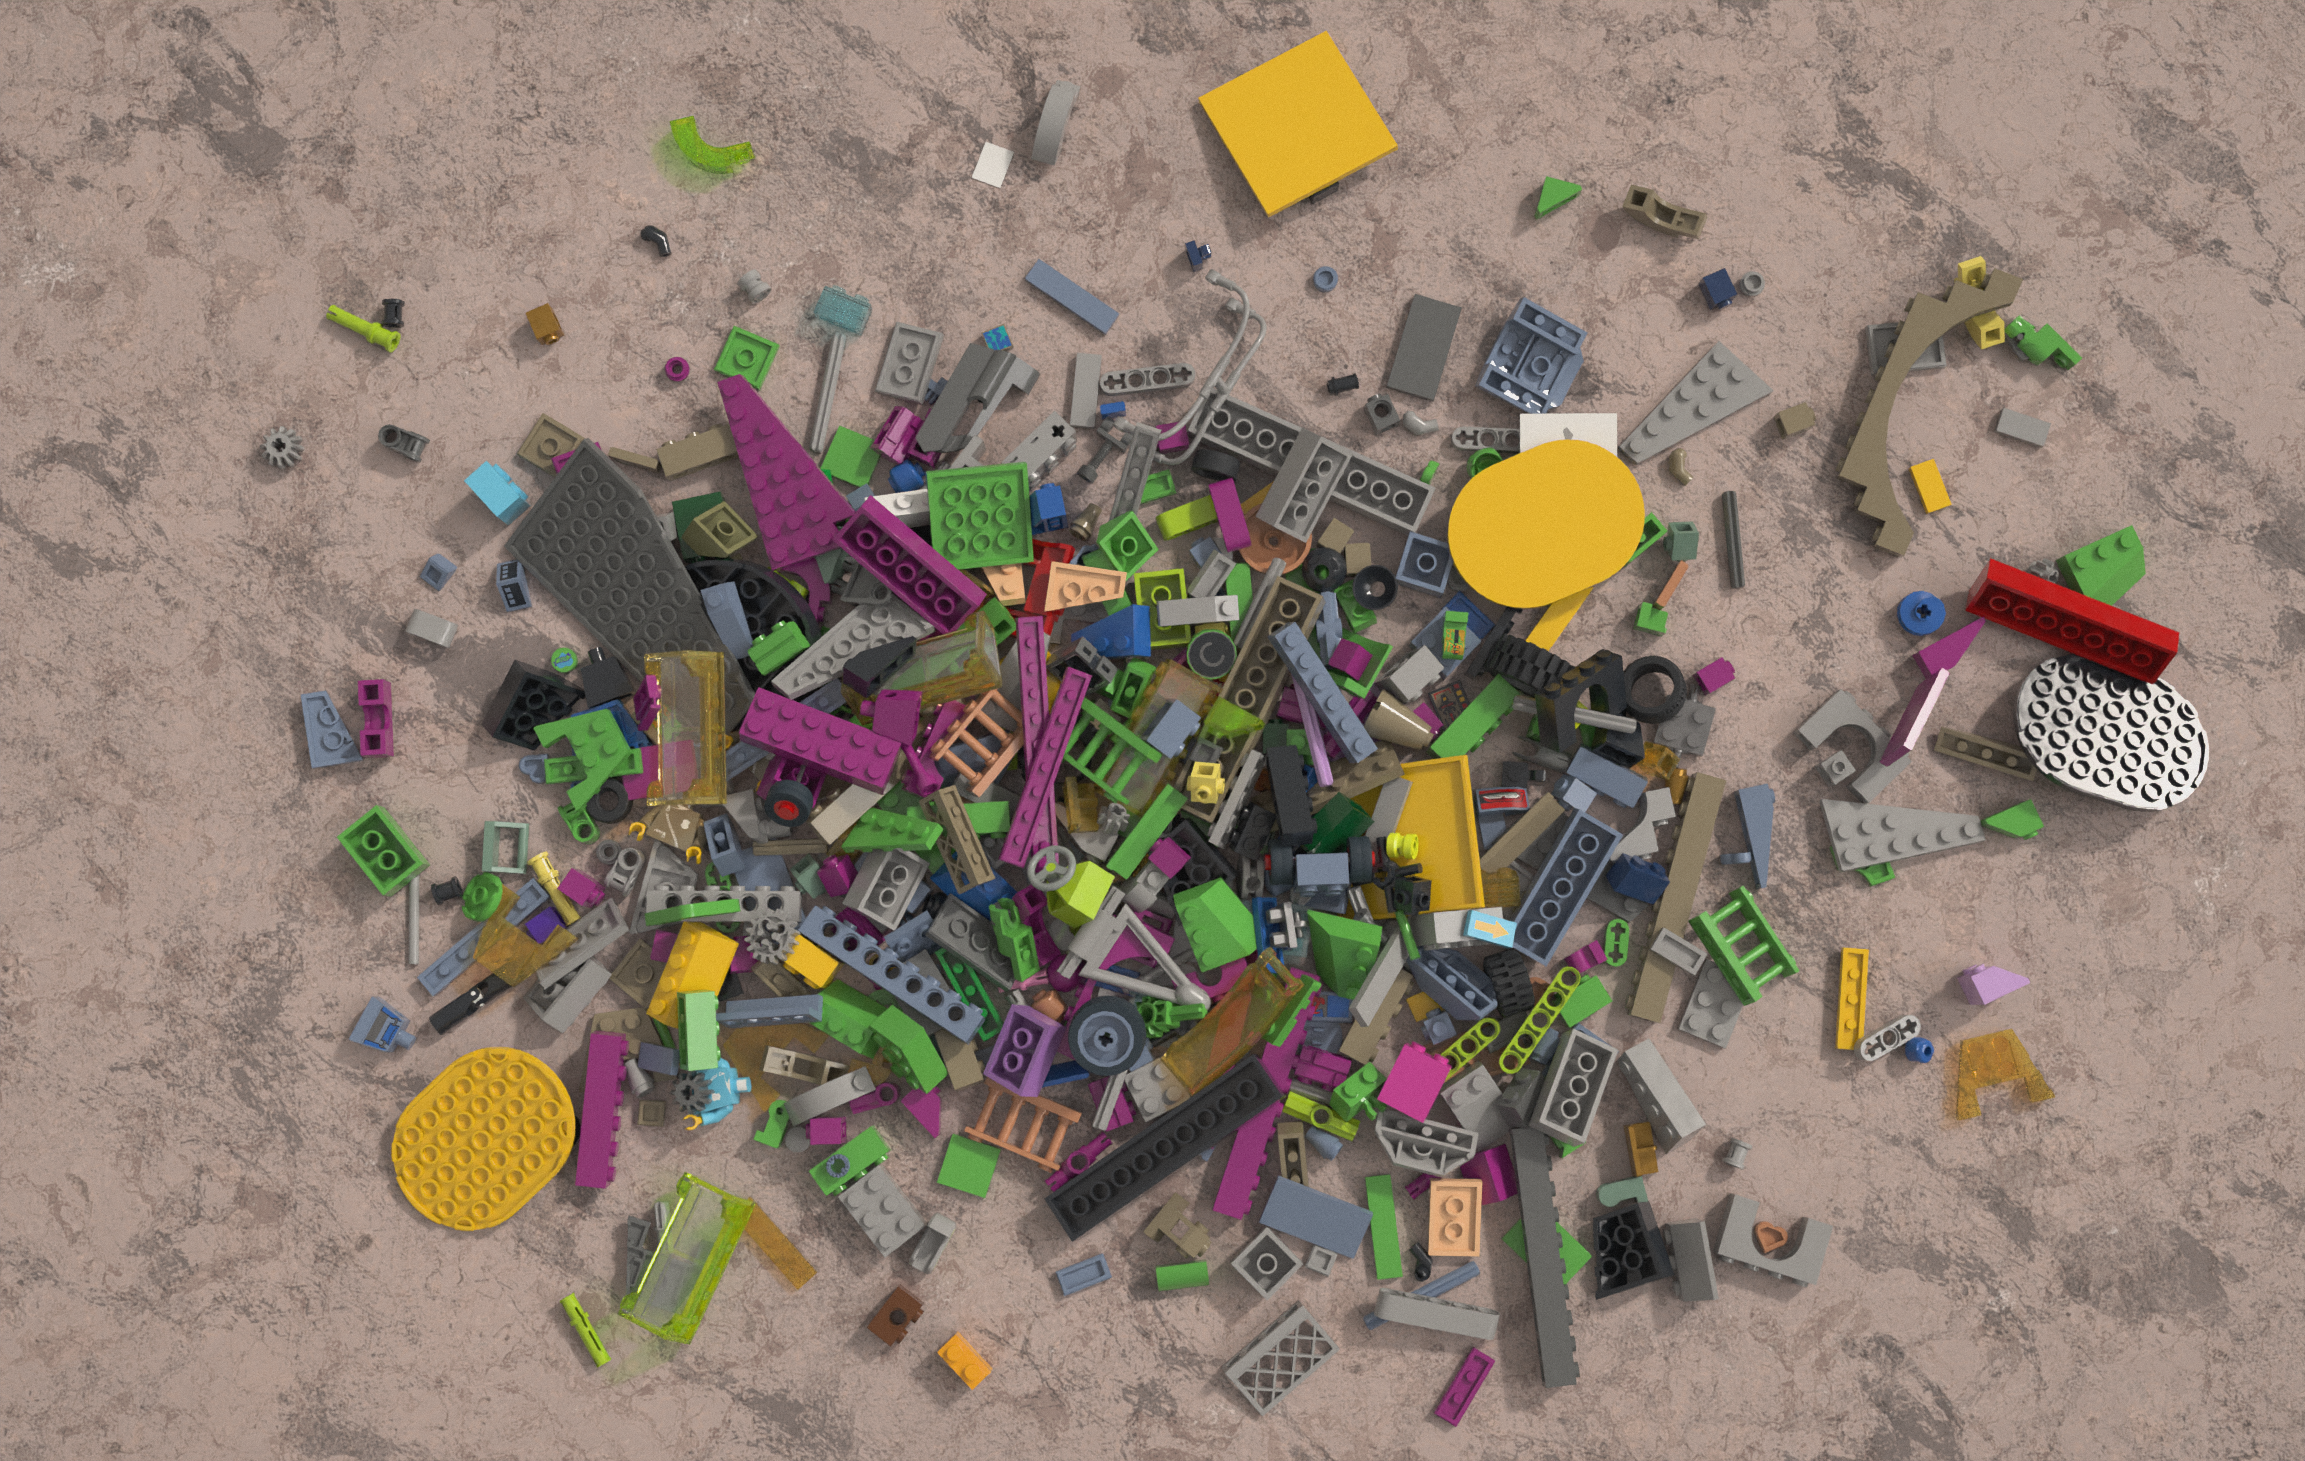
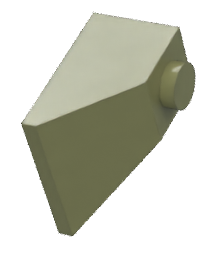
[681,501,758,558]

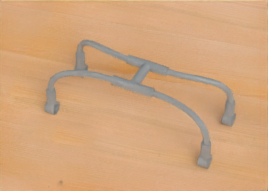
[1113,269,1267,465]

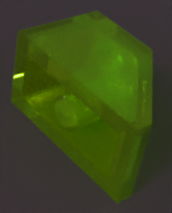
[1204,696,1265,739]

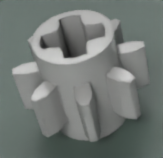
[2027,558,2059,584]
[1097,803,1130,835]

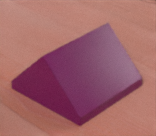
[1460,1143,1517,1206]

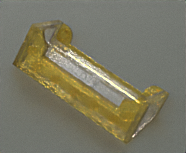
[841,610,1002,726]
[644,650,727,806]

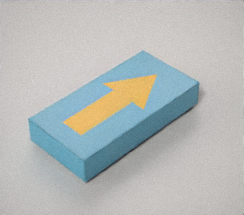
[1463,910,1517,948]

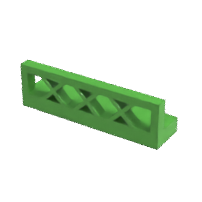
[1106,783,1188,880]

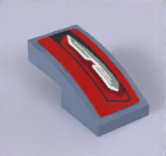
[1476,787,1530,816]

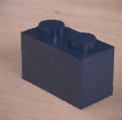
[1606,853,1670,905]

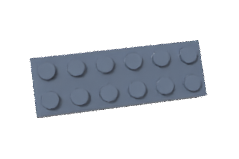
[1509,808,1623,967]

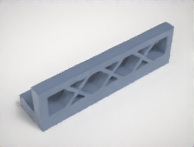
[716,994,823,1028]

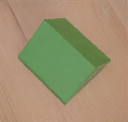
[1096,511,1159,581]

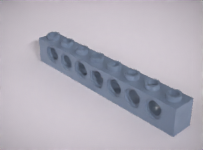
[798,905,985,1045]

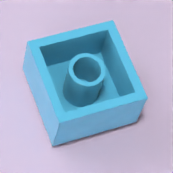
[464,461,530,526]

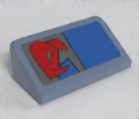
[1306,991,1353,1023]

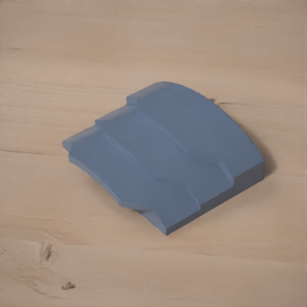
[1475,297,1587,414]

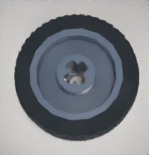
[1068,995,1146,1076]

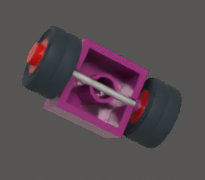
[756,755,827,827]

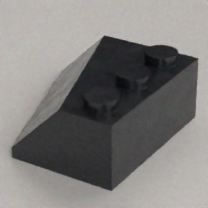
[481,660,585,751]
[1148,817,1239,926]
[1593,1201,1675,1300]

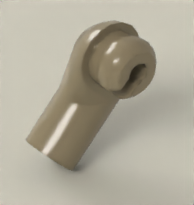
[1669,448,1693,486]

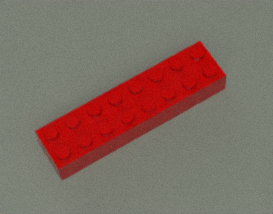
[1965,558,2180,684]

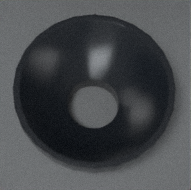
[1302,547,1347,592]
[1352,565,1398,610]

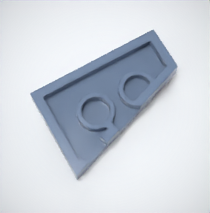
[300,691,364,769]

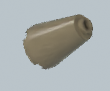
[1364,689,1434,750]

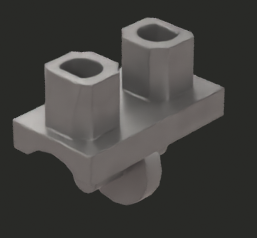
[1266,902,1309,951]

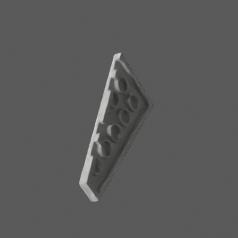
[1618,341,1774,465]
[1819,799,1986,873]

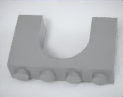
[1793,689,1912,804]
[1713,1193,1833,1287]

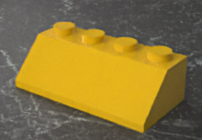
[646,921,739,1029]

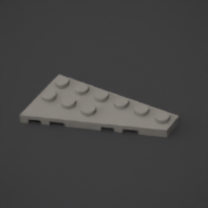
[771,587,935,700]

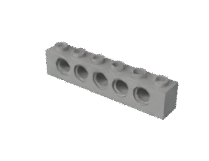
[646,886,802,922]

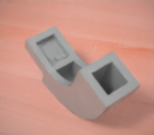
[1031,80,1081,166]
[784,1066,876,1127]

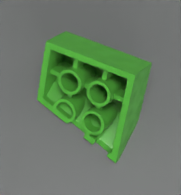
[2056,525,2146,606]
[1173,878,1257,972]
[1307,910,1382,1000]

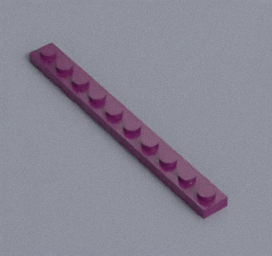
[1015,616,1059,873]

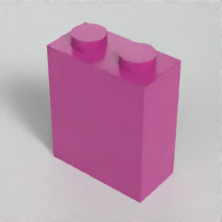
[1377,1041,1452,1123]

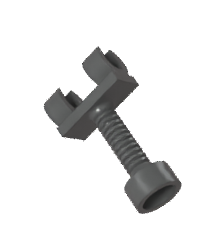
[1077,416,1133,484]

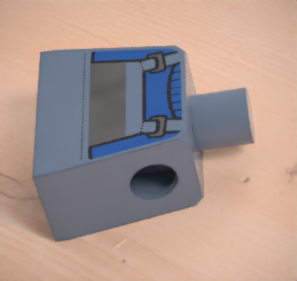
[349,996,416,1052]

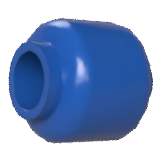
[887,460,926,493]

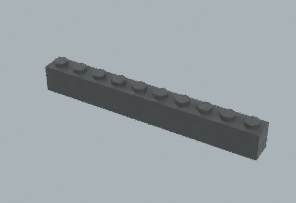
[1509,1127,1580,1388]

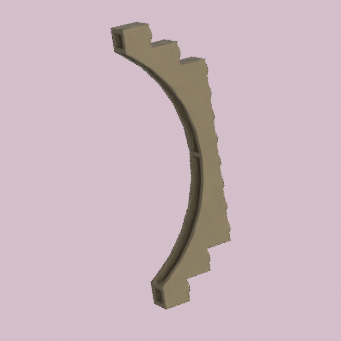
[1835,268,2023,558]

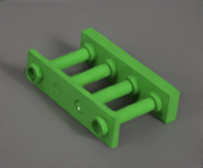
[1061,697,1162,805]
[1688,886,1800,1006]

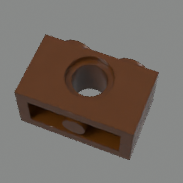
[867,1284,924,1347]

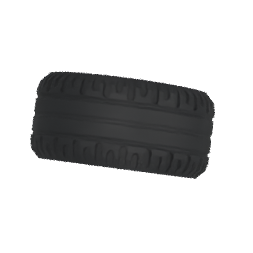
[1624,655,1687,724]

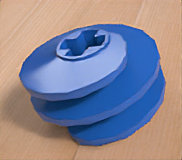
[1897,591,1946,636]

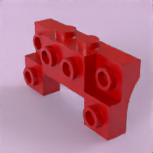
[1007,539,1075,638]

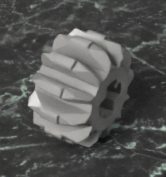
[260,426,305,469]

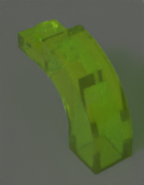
[670,116,755,174]

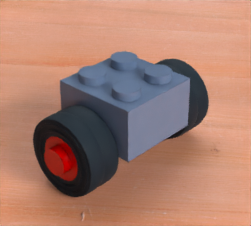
[1264,836,1375,897]

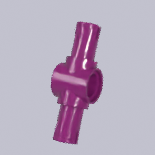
[1044,1131,1113,1192]

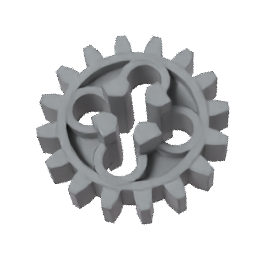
[745,908,800,965]

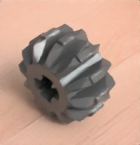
[669,1070,715,1114]

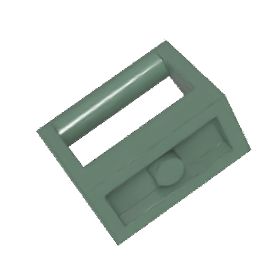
[482,821,529,874]

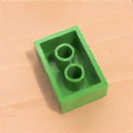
[337,805,430,897]
[870,1005,949,1094]

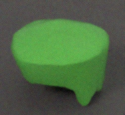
[1466,447,1503,479]

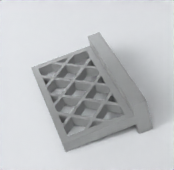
[1222,1300,1340,1417]

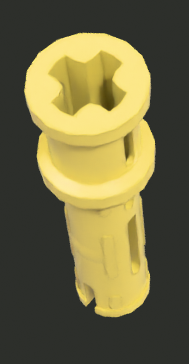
[527,851,581,926]

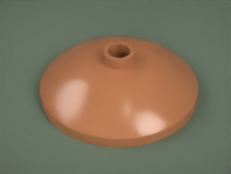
[1239,503,1312,575]

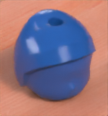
[1905,1037,1934,1064]

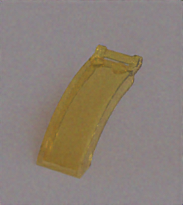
[1160,947,1304,1096]

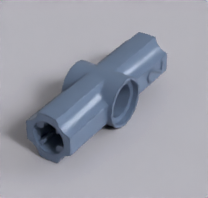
[1315,591,1343,670]

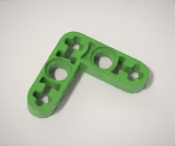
[644,899,740,926]

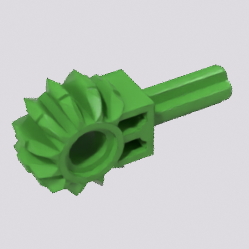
[1135,996,1207,1039]

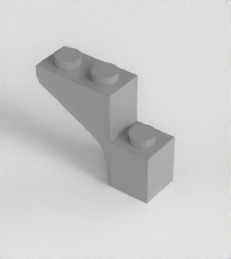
[694,773,770,844]
[1608,787,1676,865]

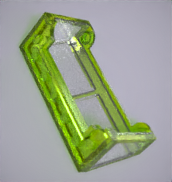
[618,1172,756,1345]

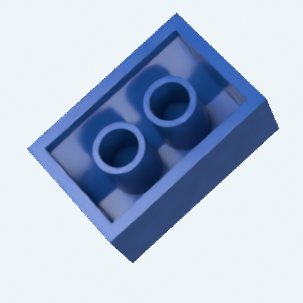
[930,851,1018,921]

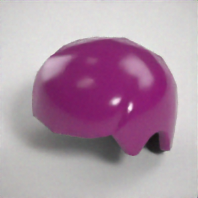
[1047,953,1087,993]

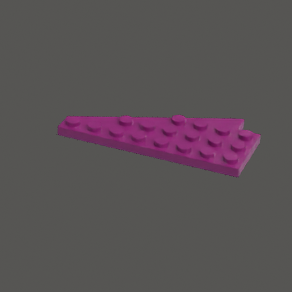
[717,374,856,571]

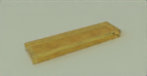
[731,1196,818,1290]

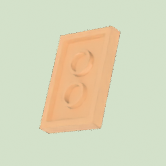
[1427,1178,1482,1257]

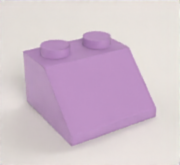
[1957,964,2030,1005]

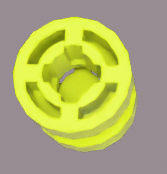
[1386,832,1419,859]

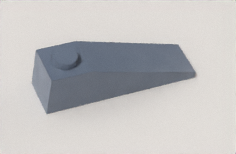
[1734,784,1775,889]

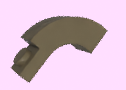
[1622,184,1707,240]
[759,1045,850,1085]

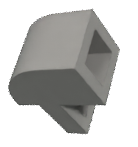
[1119,860,1169,913]

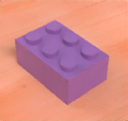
[983,1004,1067,1097]

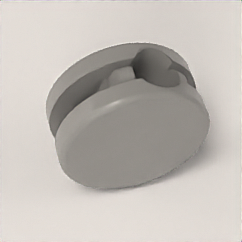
[1236,853,1264,899]

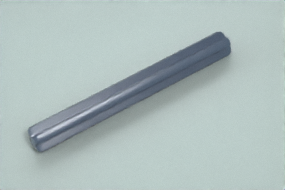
[1363,1261,1480,1330]

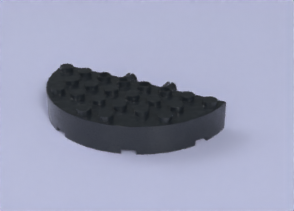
[685,558,822,703]

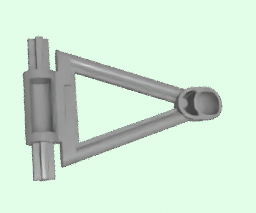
[1057,886,1211,1011]

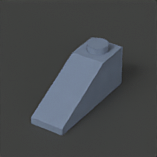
[701,581,753,660]

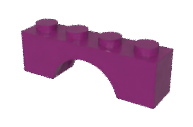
[901,697,967,802]

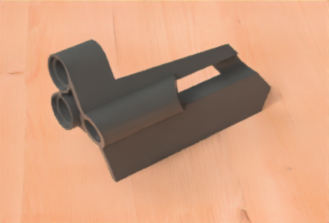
[916,343,1040,453]

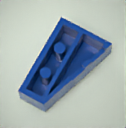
[1029,483,1068,535]
[1071,604,1151,659]

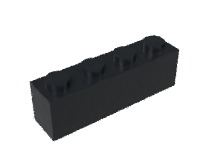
[1265,745,1317,847]

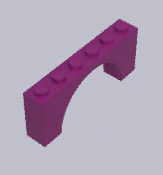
[1057,914,1175,1061]

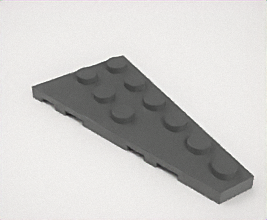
[1491,806,1649,923]

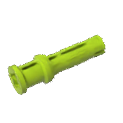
[326,305,401,353]

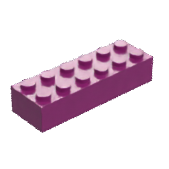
[832,495,987,639]
[739,687,902,795]

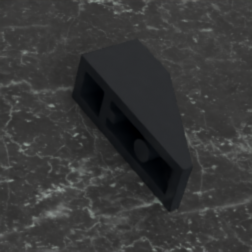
[843,636,916,699]

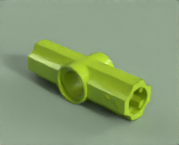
[1282,1091,1360,1141]

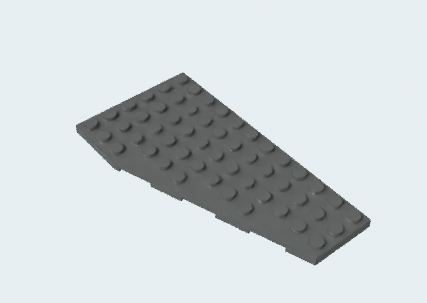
[504,438,756,753]

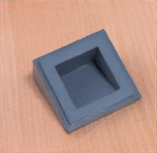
[419,554,457,591]

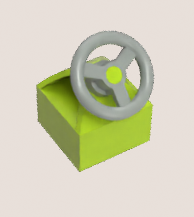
[1027,845,1115,929]

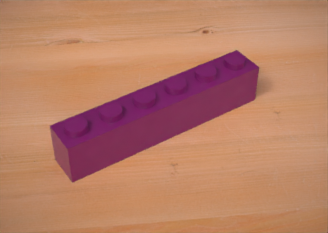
[575,1030,629,1189]

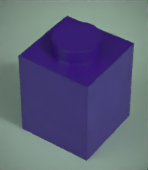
[525,906,568,945]

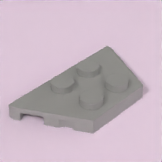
[629,839,699,934]

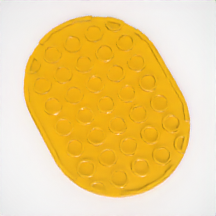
[1447,439,1645,609]
[391,1047,575,1231]

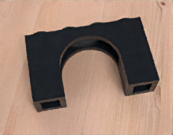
[1535,649,1627,753]

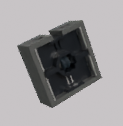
[1046,636,1118,697]

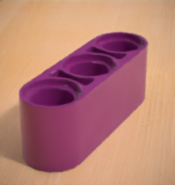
[1208,478,1252,553]

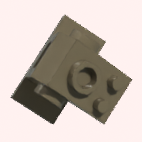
[1143,1192,1212,1258]

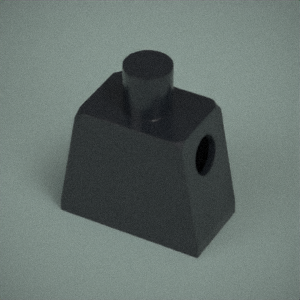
[581,647,637,708]
[1591,709,1645,769]

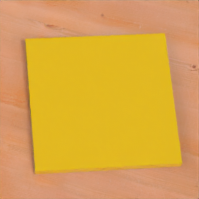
[1198,30,1398,218]
[1337,755,1485,920]

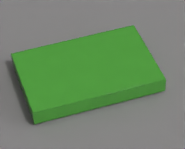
[1501,1218,1592,1284]

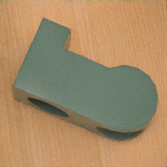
[1596,1176,1648,1207]

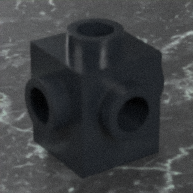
[1393,875,1432,916]

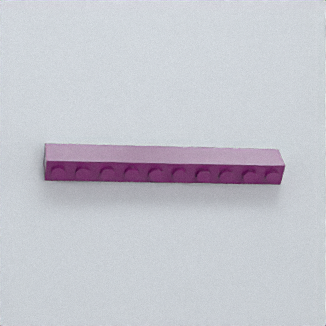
[1212,967,1323,1220]

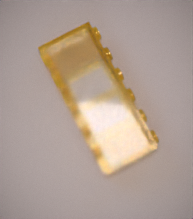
[1093,659,1223,817]

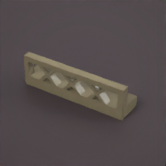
[919,785,995,894]
[1479,792,1565,881]

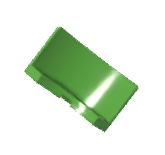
[1307,625,1393,699]

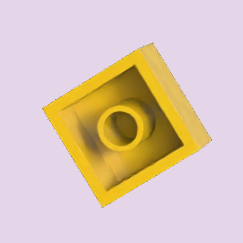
[783,934,844,990]

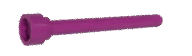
[875,695,939,796]

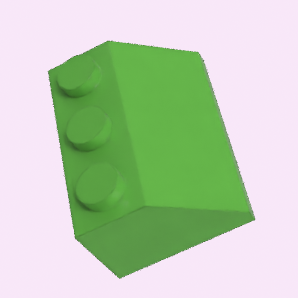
[810,979,888,1059]

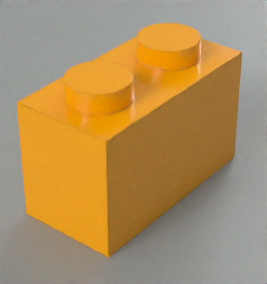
[937,1331,993,1390]

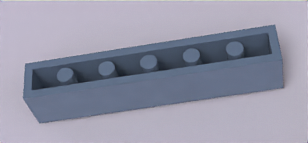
[1267,622,1378,763]

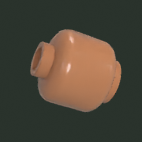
[1030,989,1068,1023]

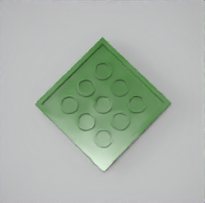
[925,462,1034,569]

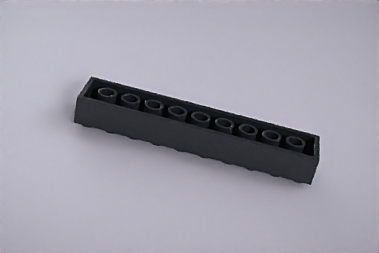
[1044,1054,1286,1242]

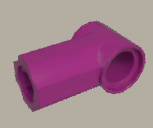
[849,1082,901,1114]

